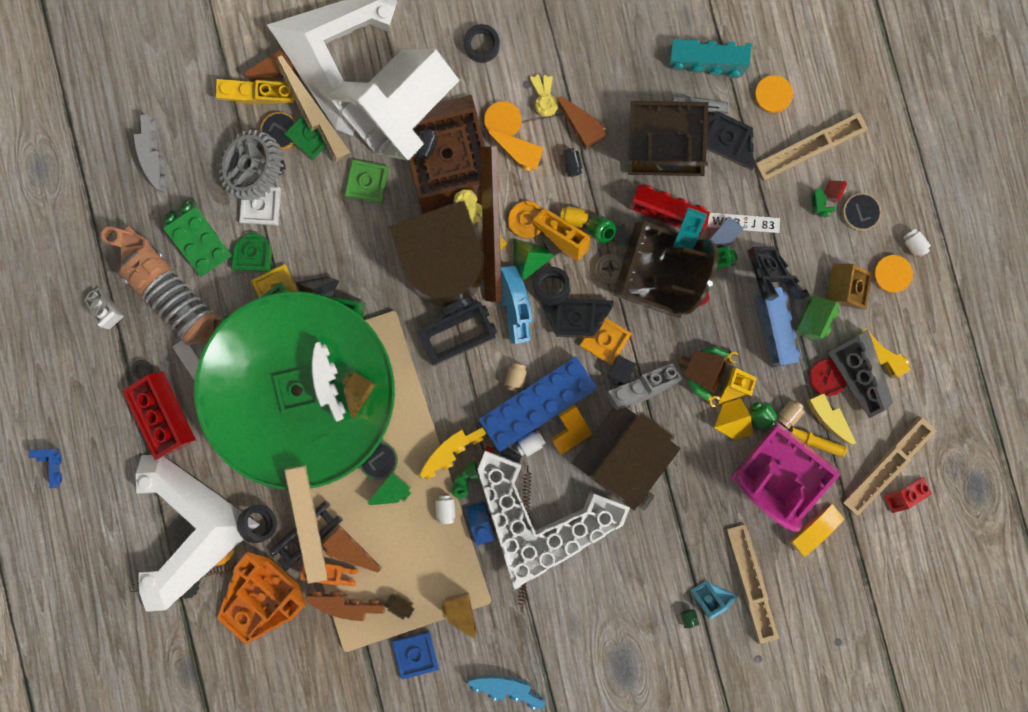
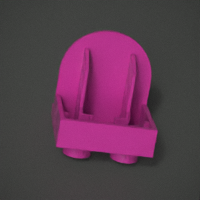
[730,421,840,532]

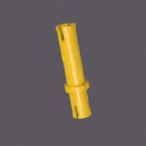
[790,427,847,458]

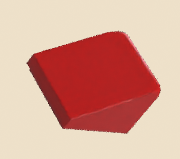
[824,181,847,203]

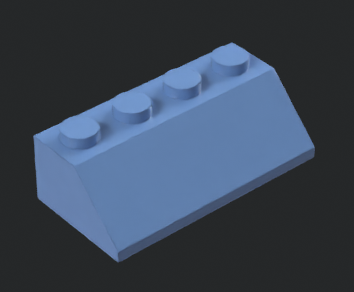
[756,287,800,368]

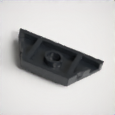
[707,112,754,170]
[540,299,614,339]

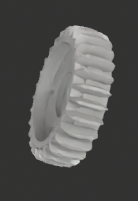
[219,129,284,201]

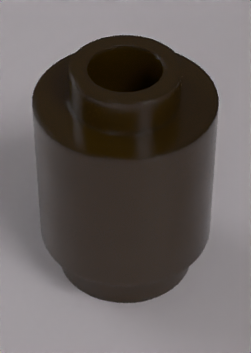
[384,593,415,620]

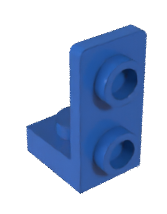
[29,449,62,488]

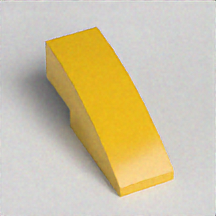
[789,504,844,557]

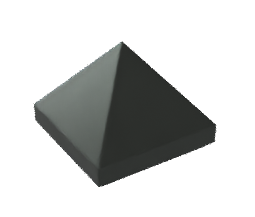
[502,450,522,463]

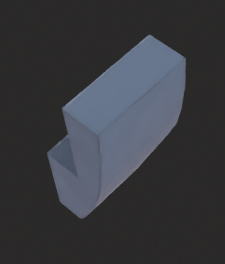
[710,216,744,247]

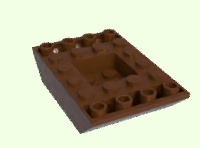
[409,95,485,214]

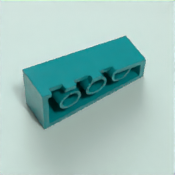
[668,39,752,78]

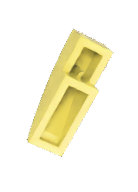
[806,394,856,445]

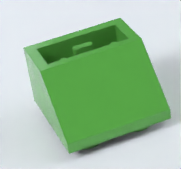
[794,296,840,342]

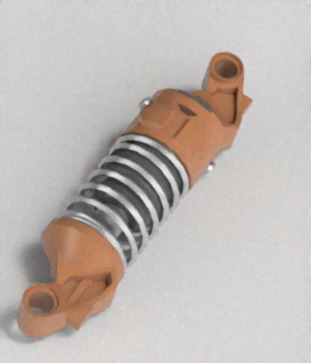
[101,226,222,345]

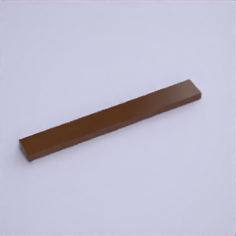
[480,146,502,302]

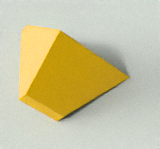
[717,367,757,405]
[714,398,753,440]

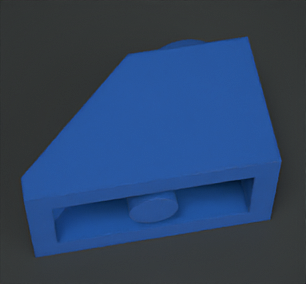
[465,501,496,546]

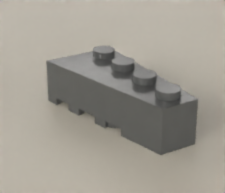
[828,329,893,418]

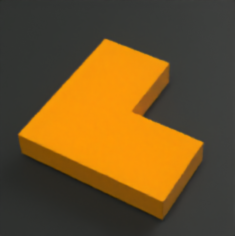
[551,404,593,455]

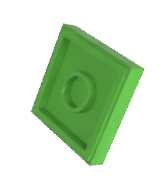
[344,159,389,204]

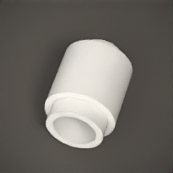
[903,228,931,258]
[516,431,546,457]
[435,495,456,524]

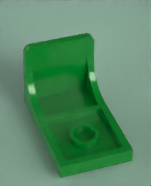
[163,199,232,277]

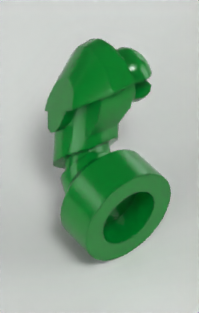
[451,461,480,499]

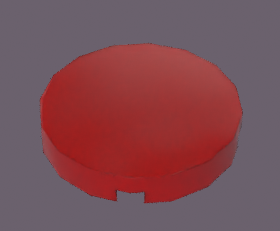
[809,358,847,396]

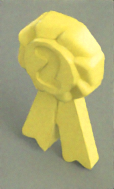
[530,74,558,117]
[453,190,482,225]

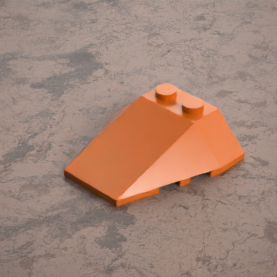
[217,552,306,645]

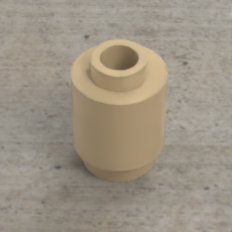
[504,363,527,392]
[777,400,805,429]

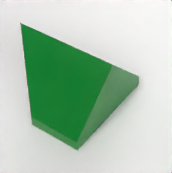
[513,238,554,280]

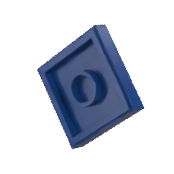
[392,631,439,680]

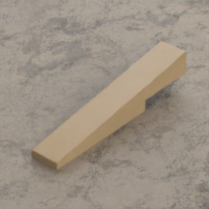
[276,55,350,163]
[756,112,868,181]
[843,416,937,516]
[285,465,328,583]
[727,524,779,644]

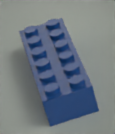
[479,356,597,452]

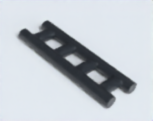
[269,500,343,571]

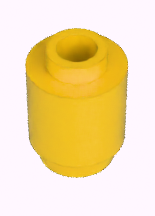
[560,206,589,228]

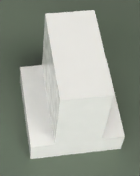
[327,49,459,160]

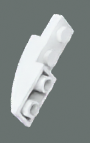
[312,342,346,422]

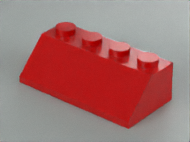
[629,184,710,236]
[122,371,196,460]

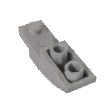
[134,114,167,193]
[606,363,682,411]

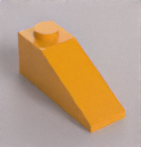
[489,129,544,172]
[533,208,590,262]

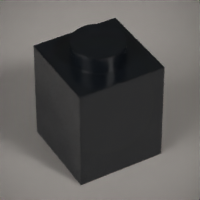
[608,355,636,387]

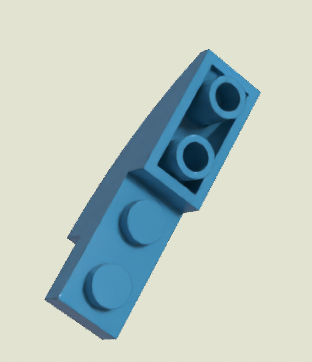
[501,266,533,344]
[468,675,546,710]

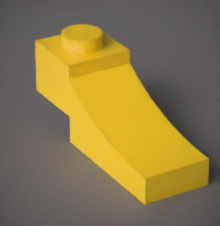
[855,328,911,379]

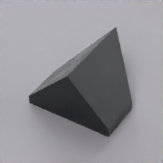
[296,276,339,296]

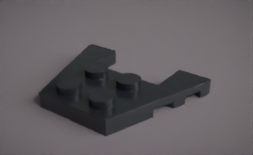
[748,246,810,301]

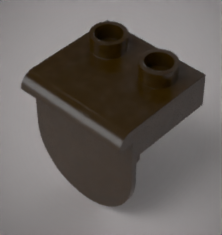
[628,101,709,176]
[613,221,718,318]

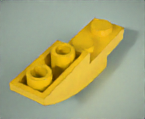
[216,79,294,104]
[418,427,486,480]

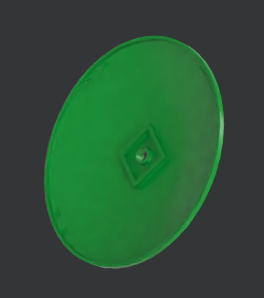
[194,292,395,490]

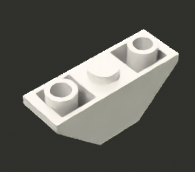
[84,287,124,330]

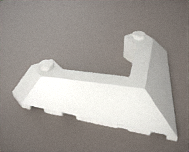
[267,0,397,136]
[478,451,630,590]
[136,455,260,612]

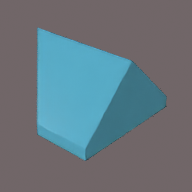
[691,580,739,620]

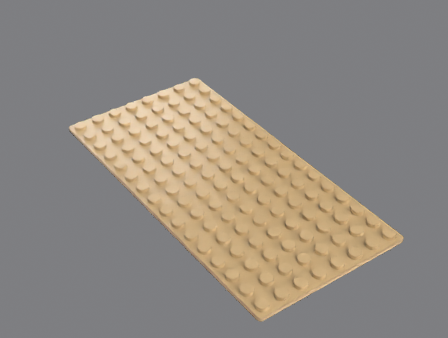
[291,311,491,652]

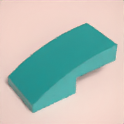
[673,208,707,250]

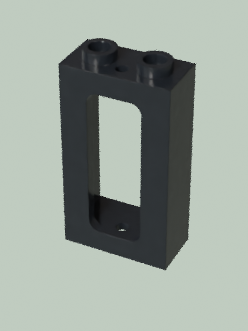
[417,302,498,367]

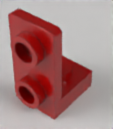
[884,477,931,513]

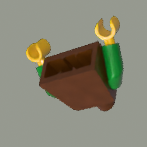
[678,346,738,407]

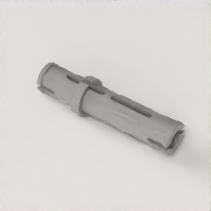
[672,96,729,114]

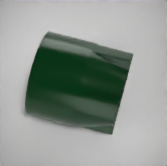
[680,609,699,628]

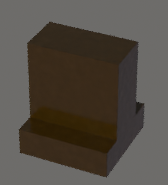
[571,407,681,511]

